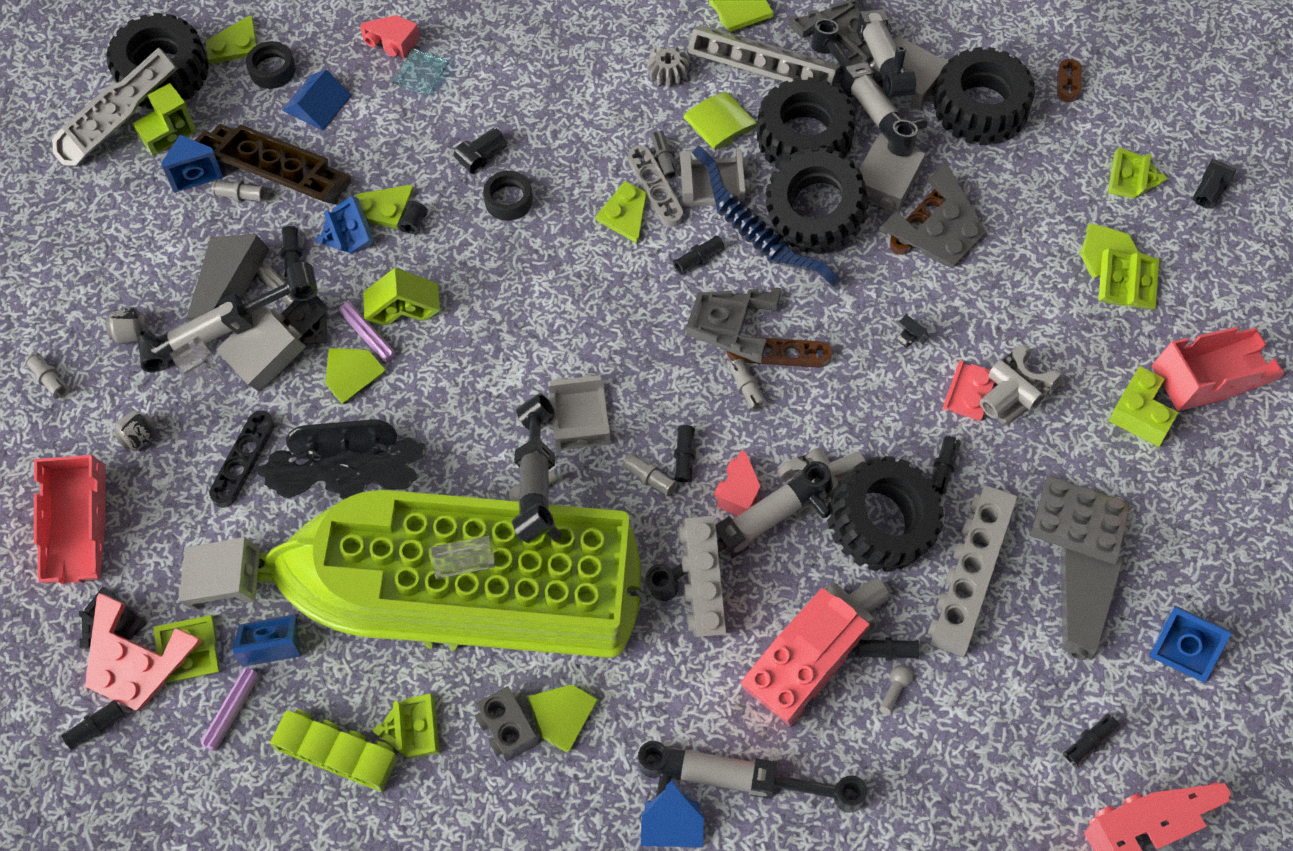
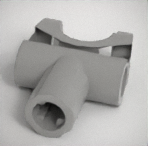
[980,344,1063,419]
[777,448,865,516]
[802,578,889,640]

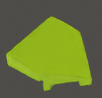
[1108,147,1167,198]
[1079,223,1138,278]
[325,348,386,404]
[527,684,597,752]
[372,693,440,758]

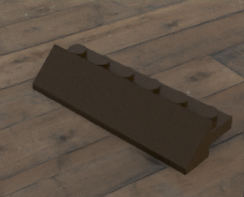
[194,124,351,205]

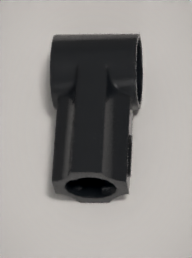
[453,128,507,174]
[1192,158,1237,209]

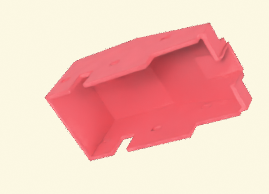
[1151,327,1285,411]
[34,455,106,584]
[740,588,870,727]
[1084,781,1231,851]

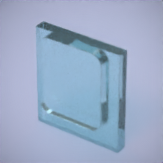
[393,49,449,96]

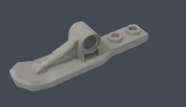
[52,48,178,166]

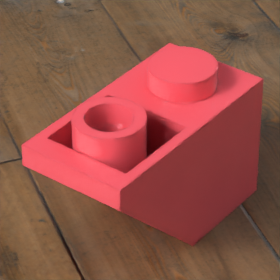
[360,15,420,58]
[714,450,760,516]

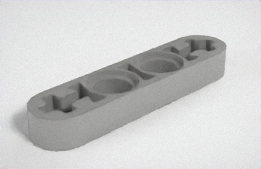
[628,145,683,228]

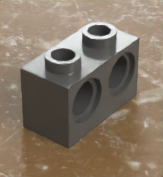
[475,686,538,762]

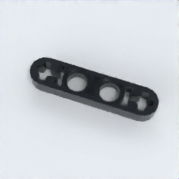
[209,411,274,508]

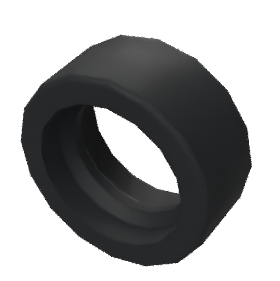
[246,41,296,89]
[483,170,533,221]

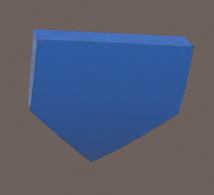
[315,196,375,254]
[641,780,704,847]

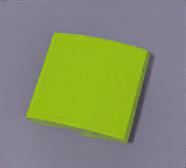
[708,0,773,32]
[683,91,757,150]
[1098,248,1159,310]
[153,615,220,683]

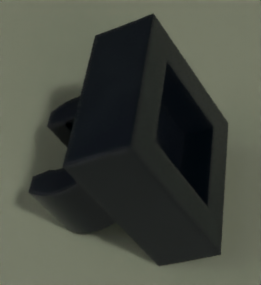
[897,314,929,349]

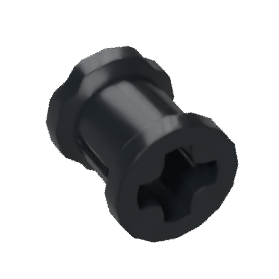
[397,201,428,235]

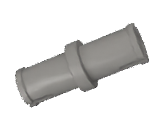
[211,180,266,202]
[25,352,69,399]
[728,359,767,412]
[622,453,677,497]

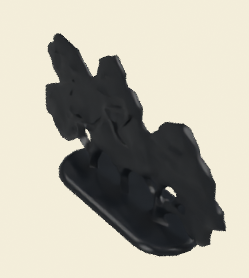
[257,419,426,500]

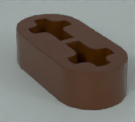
[1057,59,1082,102]

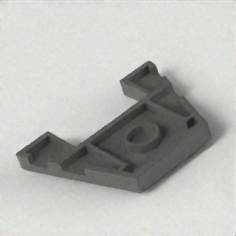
[788,0,892,76]
[878,163,986,268]
[686,288,781,363]

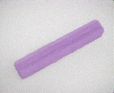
[339,302,395,363]
[201,667,259,751]

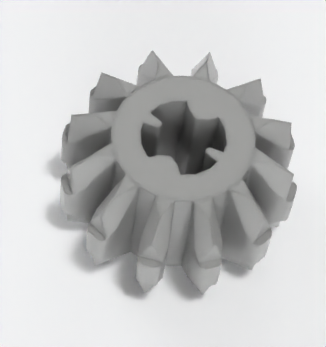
[647,45,689,88]

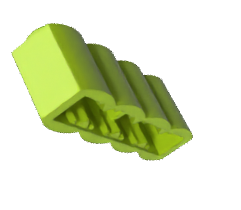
[270,709,398,792]

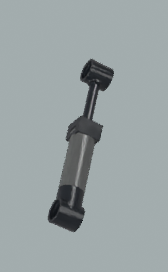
[512,393,562,544]

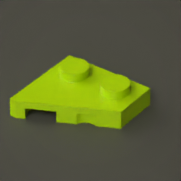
[206,15,257,64]
[596,181,646,243]
[356,185,414,229]

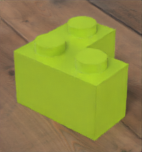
[132,83,197,156]
[363,268,440,325]
[1109,366,1179,447]

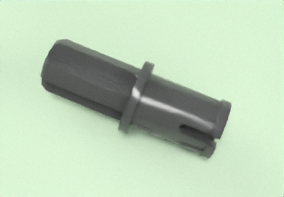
[651,130,679,179]

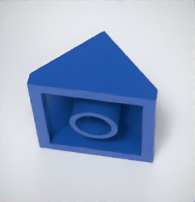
[282,69,351,130]
[161,135,223,193]
[1149,605,1232,683]
[232,614,301,667]

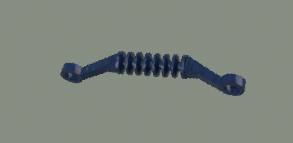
[691,145,842,288]

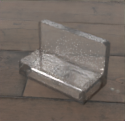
[430,536,495,579]

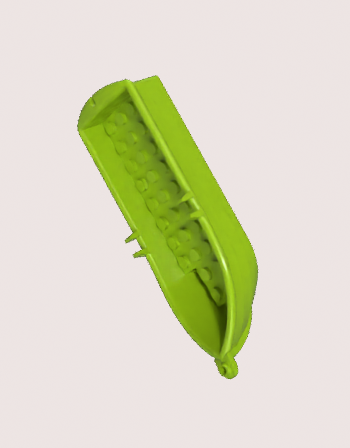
[257,490,641,658]

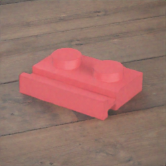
[942,360,994,421]

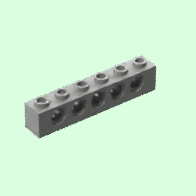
[688,25,841,87]
[927,485,1017,657]

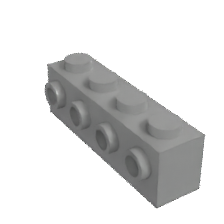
[679,516,726,637]

